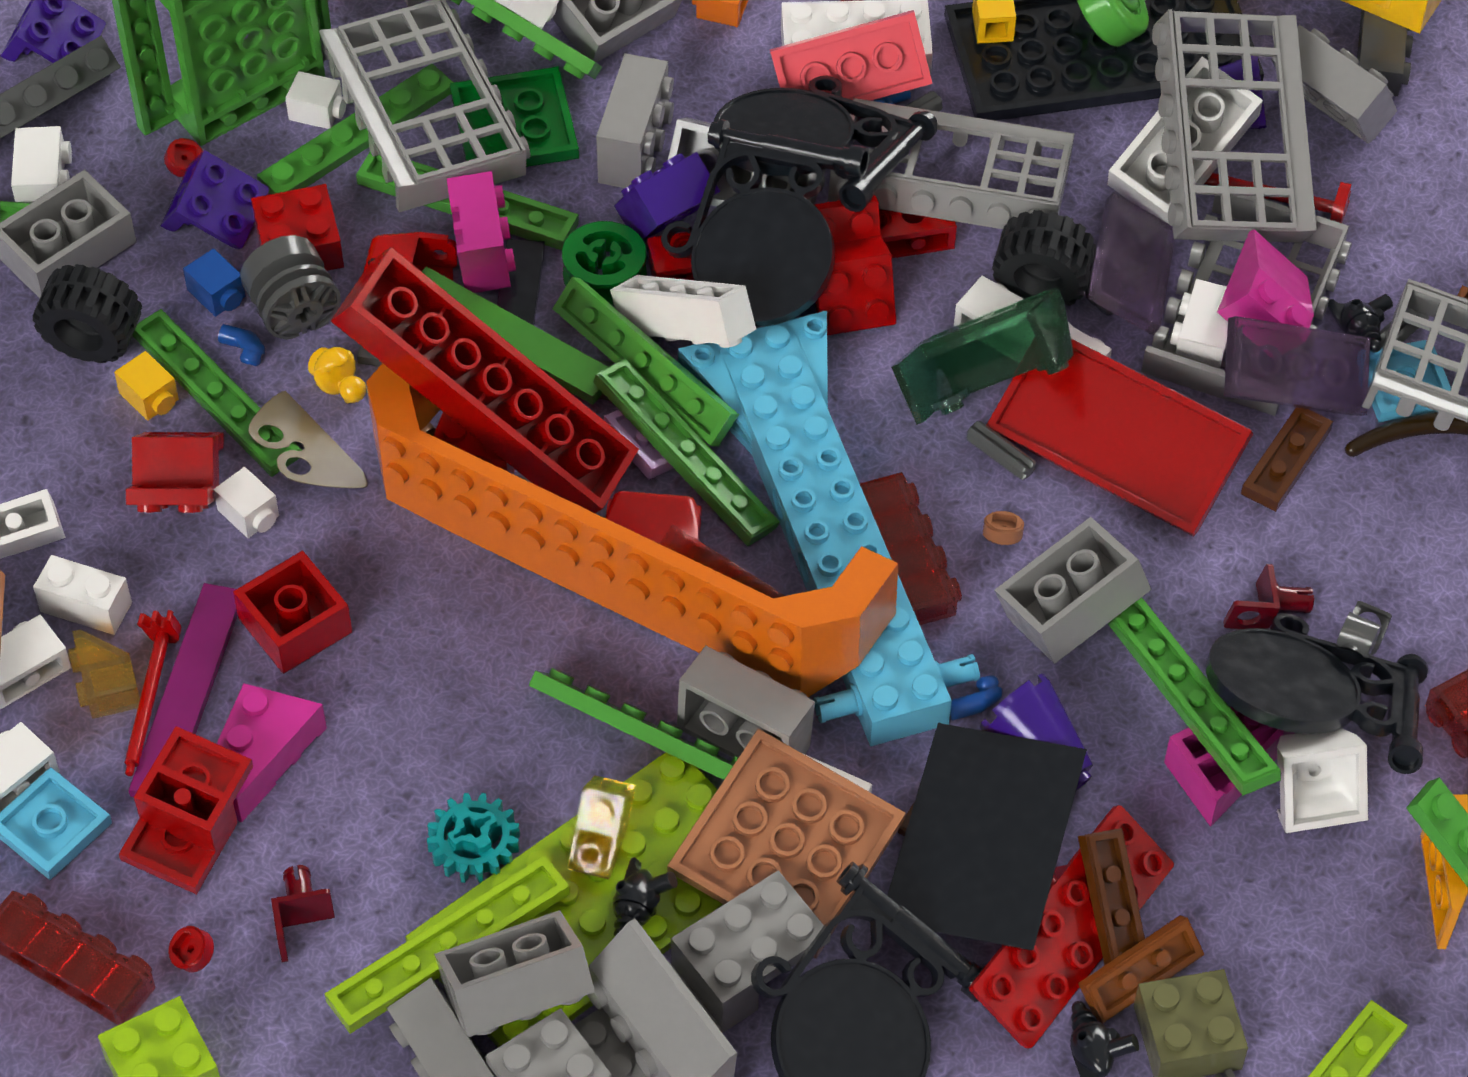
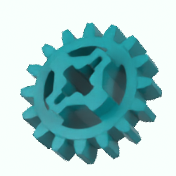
[427,793,520,883]

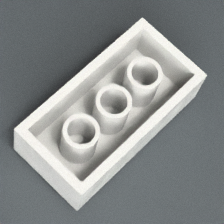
[781,0,933,75]
[1107,56,1263,228]

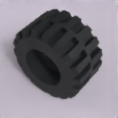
[992,210,1097,309]
[33,264,142,363]

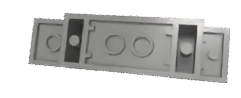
[486,870,831,1077]

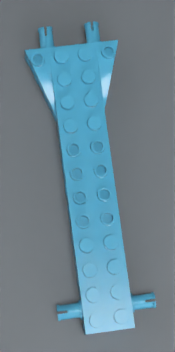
[678,311,980,747]

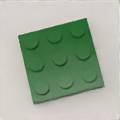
[450,66,579,167]

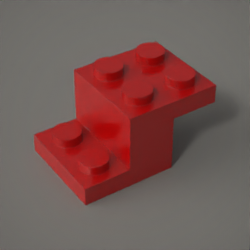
[813,195,896,336]
[126,432,224,513]
[119,726,253,895]

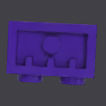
[0,0,106,63]
[160,150,269,249]

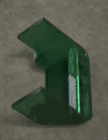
[891,287,1074,425]

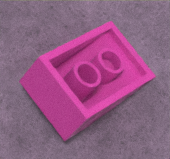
[1217,229,1314,360]

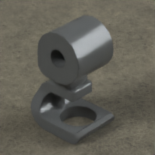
[1336,601,1392,658]

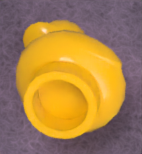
[308,347,367,404]

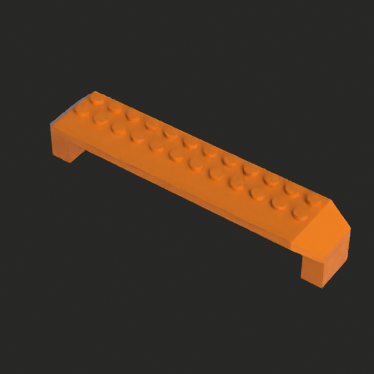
[366,363,898,697]

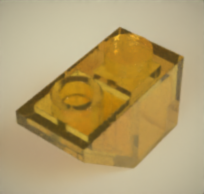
[68,629,140,719]
[567,775,636,879]

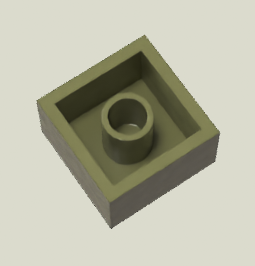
[1133,969,1248,1077]

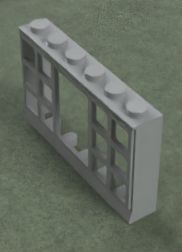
[319,0,530,212]
[1152,9,1317,243]
[828,98,1075,229]
[1141,185,1352,416]
[1362,279,1468,431]

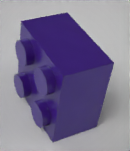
[614,152,720,241]

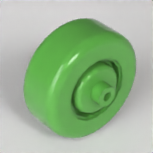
[1077,0,1149,47]

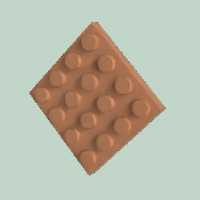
[667,728,906,959]

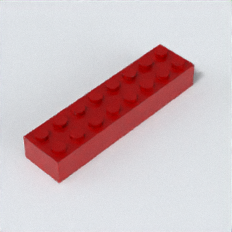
[331,247,639,513]

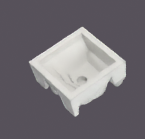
[1277,728,1368,833]

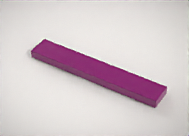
[128,583,238,797]

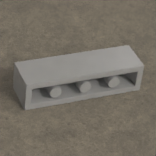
[387,978,496,1077]

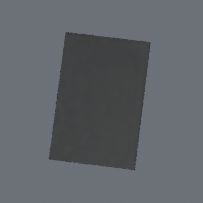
[887,723,1087,951]

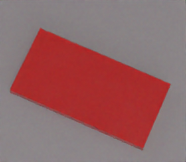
[986,325,1253,537]

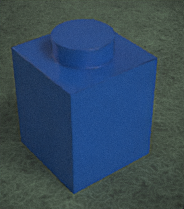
[183,248,246,317]

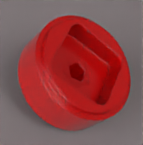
[164,138,203,177]
[168,926,214,972]

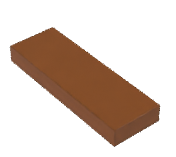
[1078,915,1205,1023]

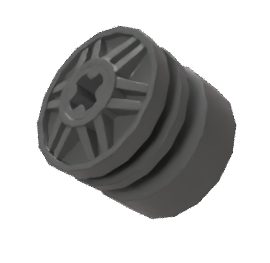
[240,235,341,340]

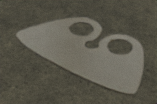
[248,391,368,488]

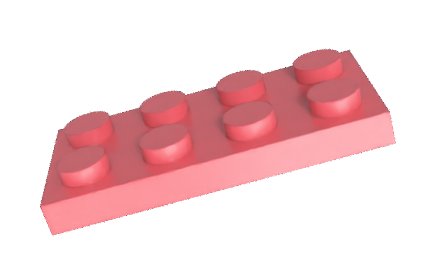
[770,10,933,101]

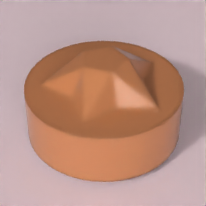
[983,511,1024,545]

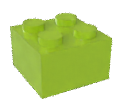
[97,996,220,1077]

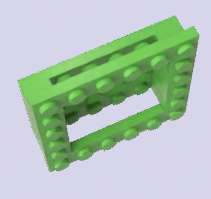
[112,0,331,146]

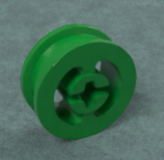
[562,221,647,306]

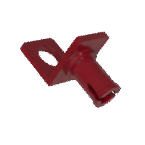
[1223,564,1314,629]
[271,865,335,963]

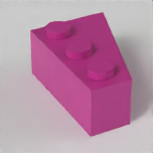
[446,171,516,293]
[217,683,327,822]
[1164,707,1295,827]

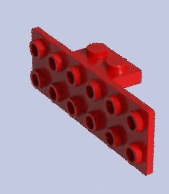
[969,805,1174,1049]

